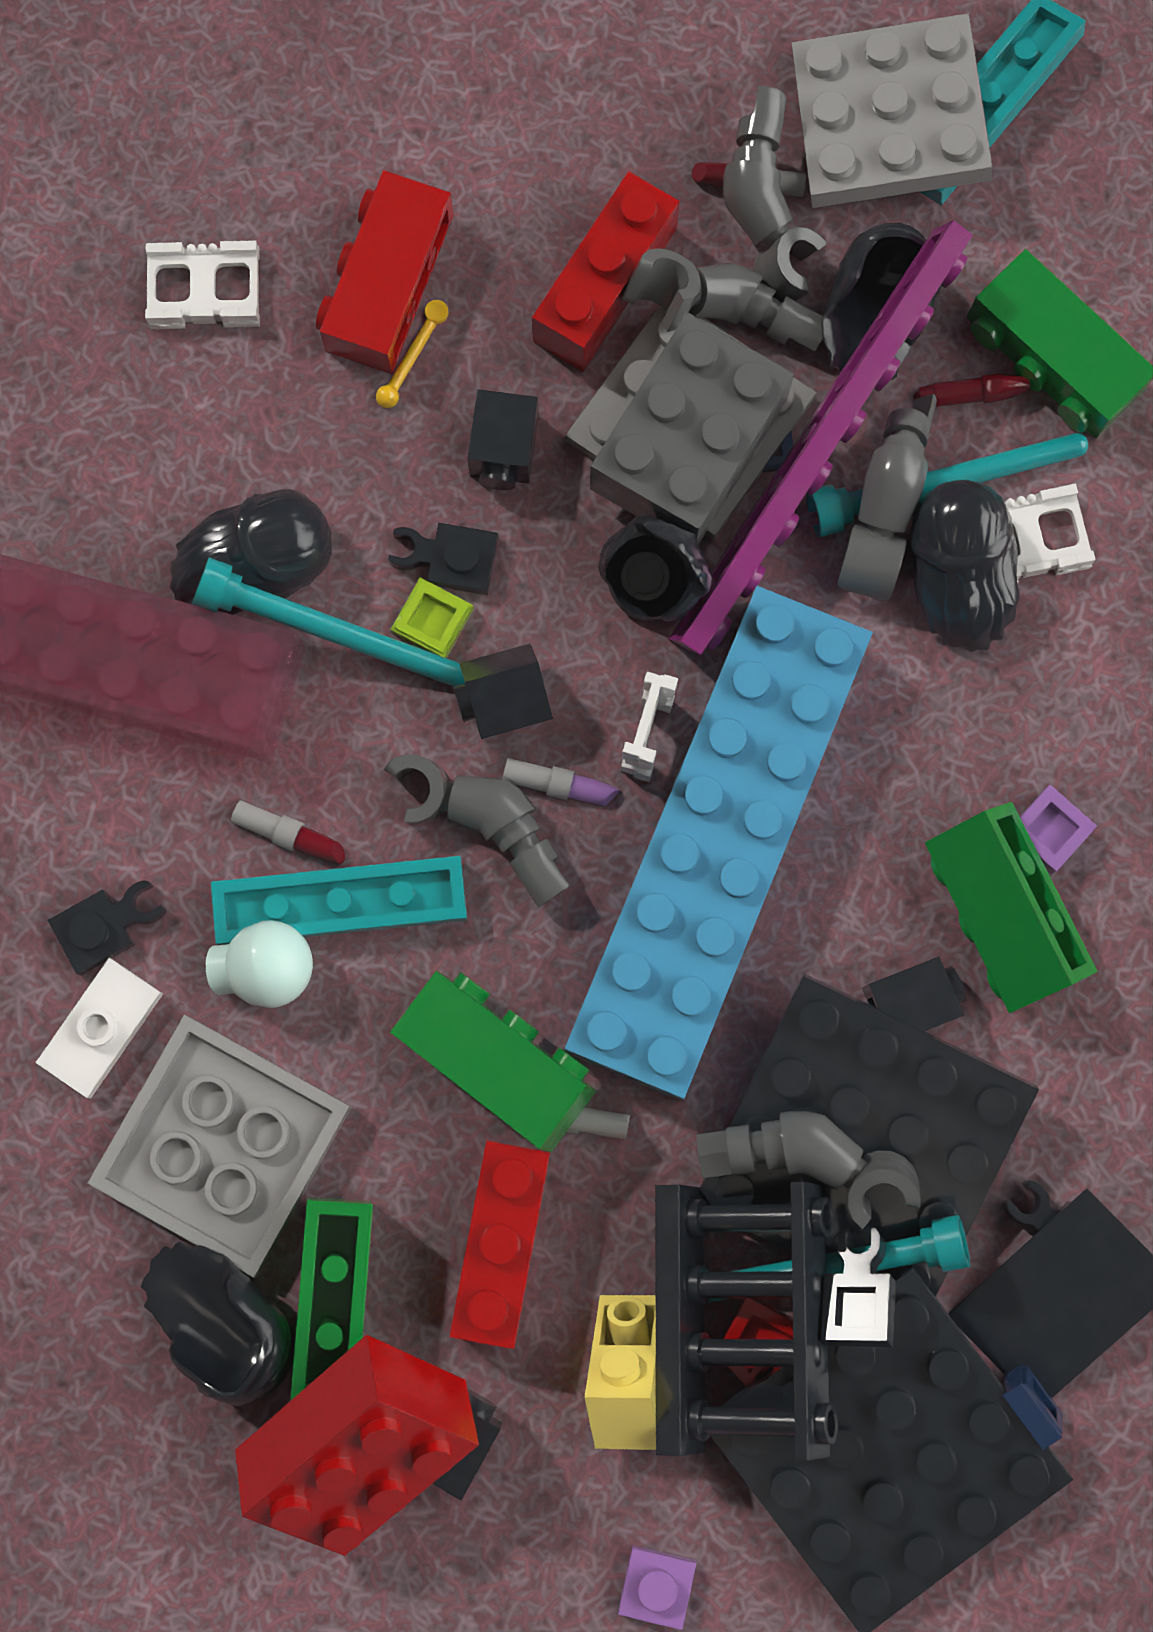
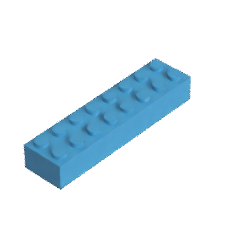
[564,586,873,1101]

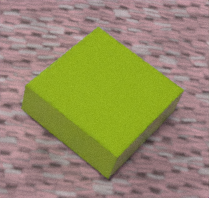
[390,578,474,658]

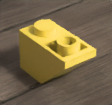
[584,1295,656,1450]

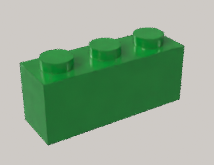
[966,248,1153,439]
[924,802,1098,1014]
[390,971,597,1152]
[291,1197,373,1400]

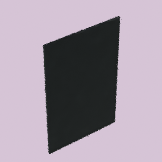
[949,1188,1153,1398]

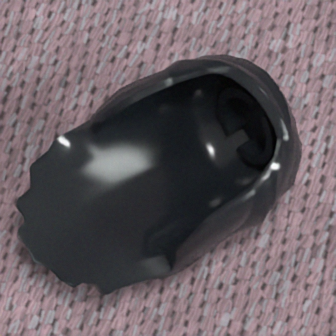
[821,222,941,380]
[907,480,1020,652]
[170,489,332,618]
[598,516,712,622]
[141,1242,295,1406]

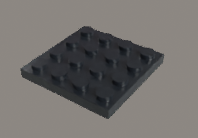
[700,973,1039,1297]
[710,1265,1073,1632]

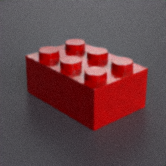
[235,1335,479,1556]

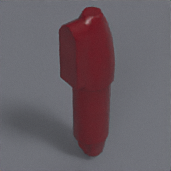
[913,373,1030,407]

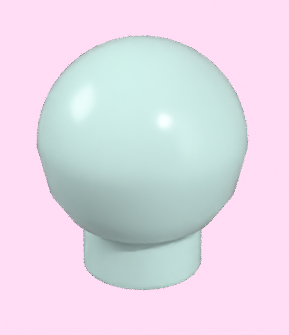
[206,920,313,1008]

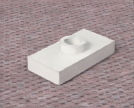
[36,958,163,1098]

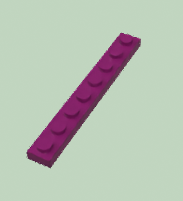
[669,220,973,655]

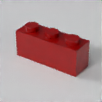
[315,170,454,374]
[532,171,680,372]
[449,1140,551,1349]

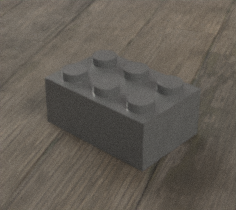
[590,313,794,544]

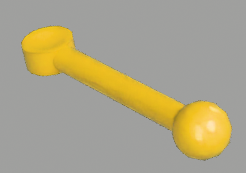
[376,300,449,409]

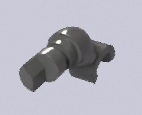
[723,86,827,302]
[622,248,823,351]
[837,394,937,600]
[384,755,569,908]
[696,1111,921,1229]

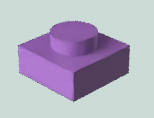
[1020,785,1097,875]
[618,1545,697,1630]

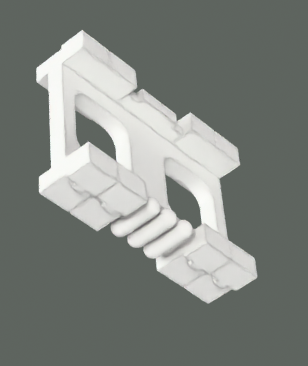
[145,241,260,329]
[1005,484,1096,584]
[621,672,678,782]

